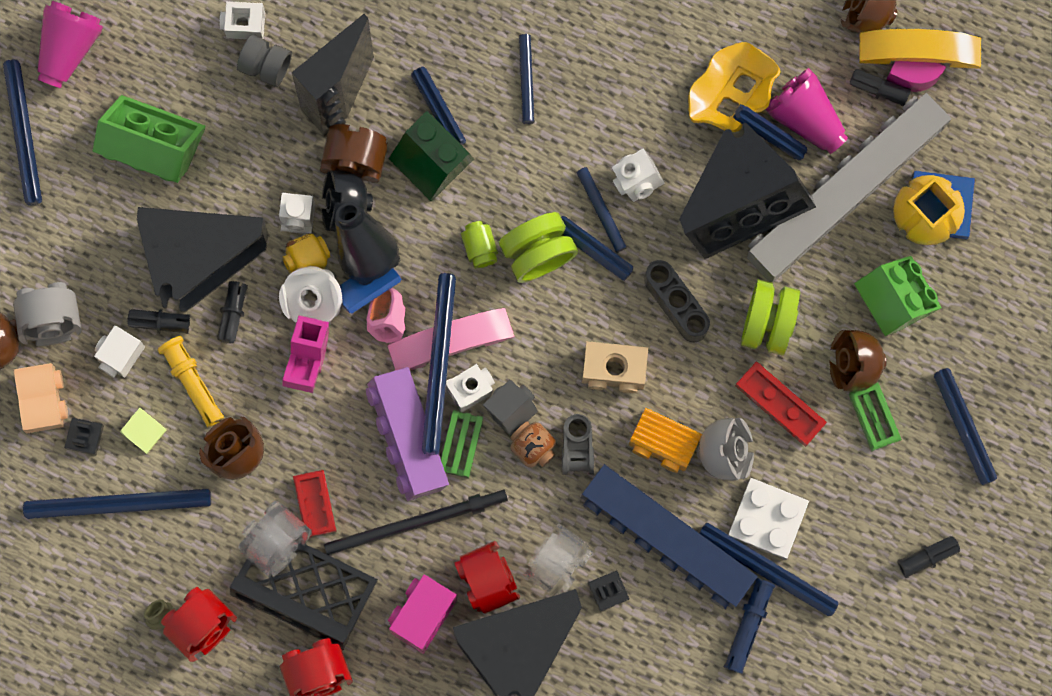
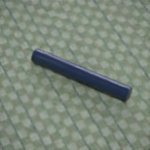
[519,34,535,124]
[576,167,627,253]

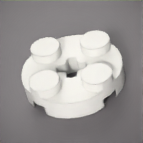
[279,266,342,322]

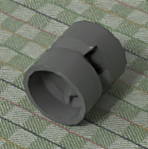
[237,34,292,88]

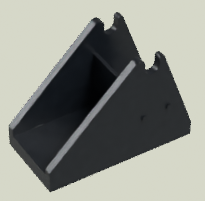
[679,123,816,259]
[137,207,268,312]
[453,589,582,696]

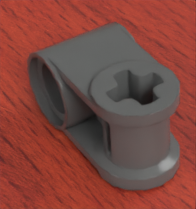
[562,414,594,475]

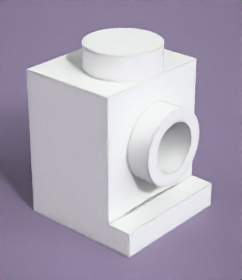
[220,1,265,39]
[279,193,315,234]
[446,364,495,413]

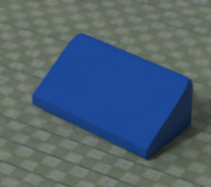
[339,268,402,314]

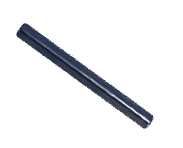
[422,273,456,455]
[23,489,212,519]

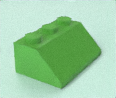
[92,95,206,183]

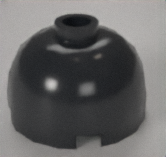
[322,170,373,232]

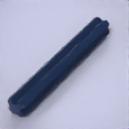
[934,368,997,485]

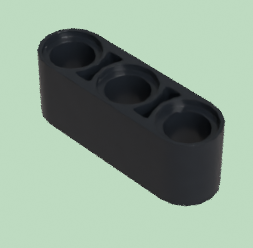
[644,260,710,342]

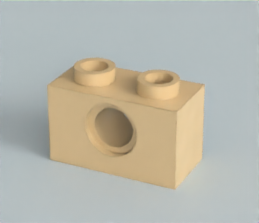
[582,341,648,393]

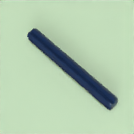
[3,59,42,205]
[699,523,839,616]

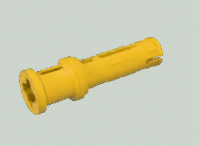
[157,336,225,428]

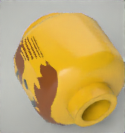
[282,233,331,273]

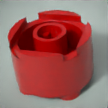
[455,541,520,614]
[161,587,237,662]
[279,638,353,696]

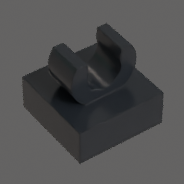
[64,417,104,456]
[588,570,630,613]

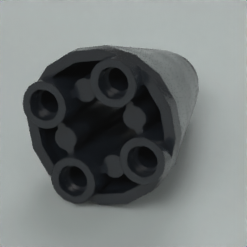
[335,202,400,285]

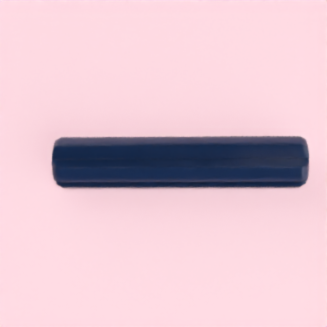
[411,66,466,145]
[733,104,808,161]
[561,216,633,281]

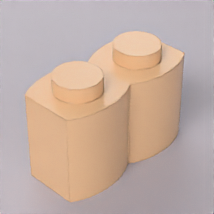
[14,363,68,434]

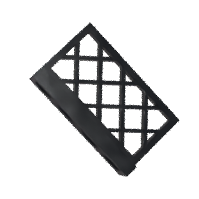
[230,525,378,650]

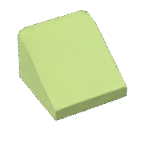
[120,408,167,454]

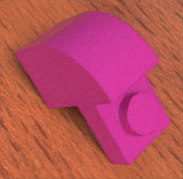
[886,61,946,92]
[282,315,329,393]

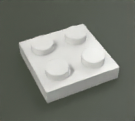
[728,478,809,560]

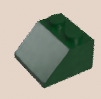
[388,111,474,202]

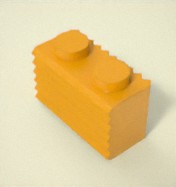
[629,408,702,473]

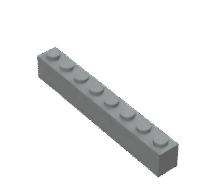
[746,93,952,283]

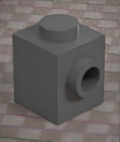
[483,380,538,436]

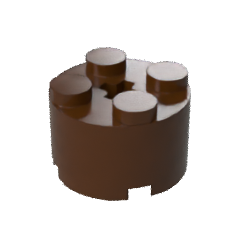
[320,124,388,183]

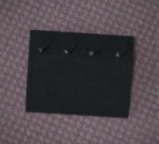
[292,13,374,136]

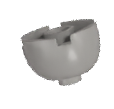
[696,418,754,481]

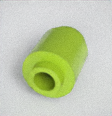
[461,221,498,269]

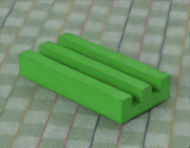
[848,382,902,452]
[441,410,483,478]

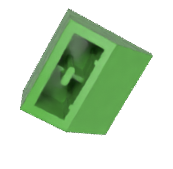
[854,256,942,336]

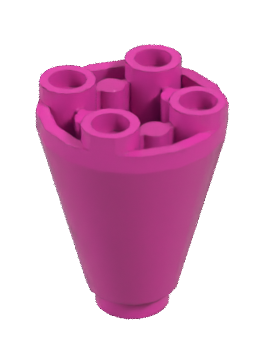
[37,0,103,88]
[765,68,848,154]

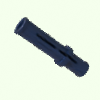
[723,578,775,674]

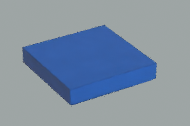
[912,171,975,239]

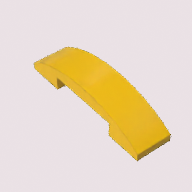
[859,29,981,69]

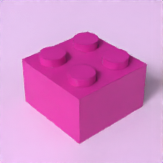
[388,574,457,654]

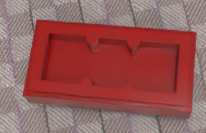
[293,470,337,539]

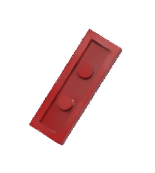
[735,361,827,447]

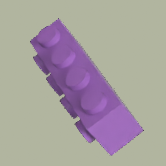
[366,367,449,501]

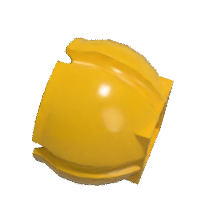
[893,175,965,245]

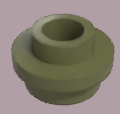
[144,599,175,630]

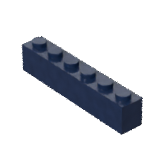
[581,464,758,610]

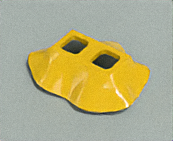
[688,42,780,132]

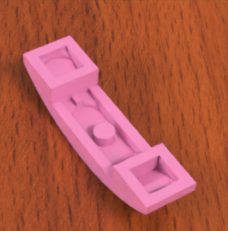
[387,308,514,371]

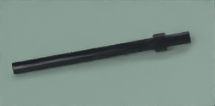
[324,489,508,555]

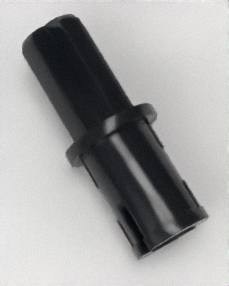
[850,69,911,106]
[217,281,248,344]
[127,309,191,334]
[897,536,960,579]

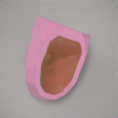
[366,288,406,343]

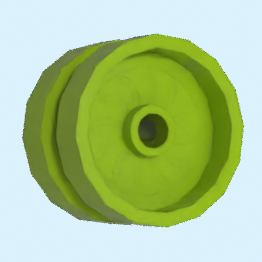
[499,212,578,283]
[741,279,800,356]

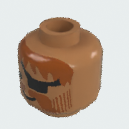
[510,421,556,468]

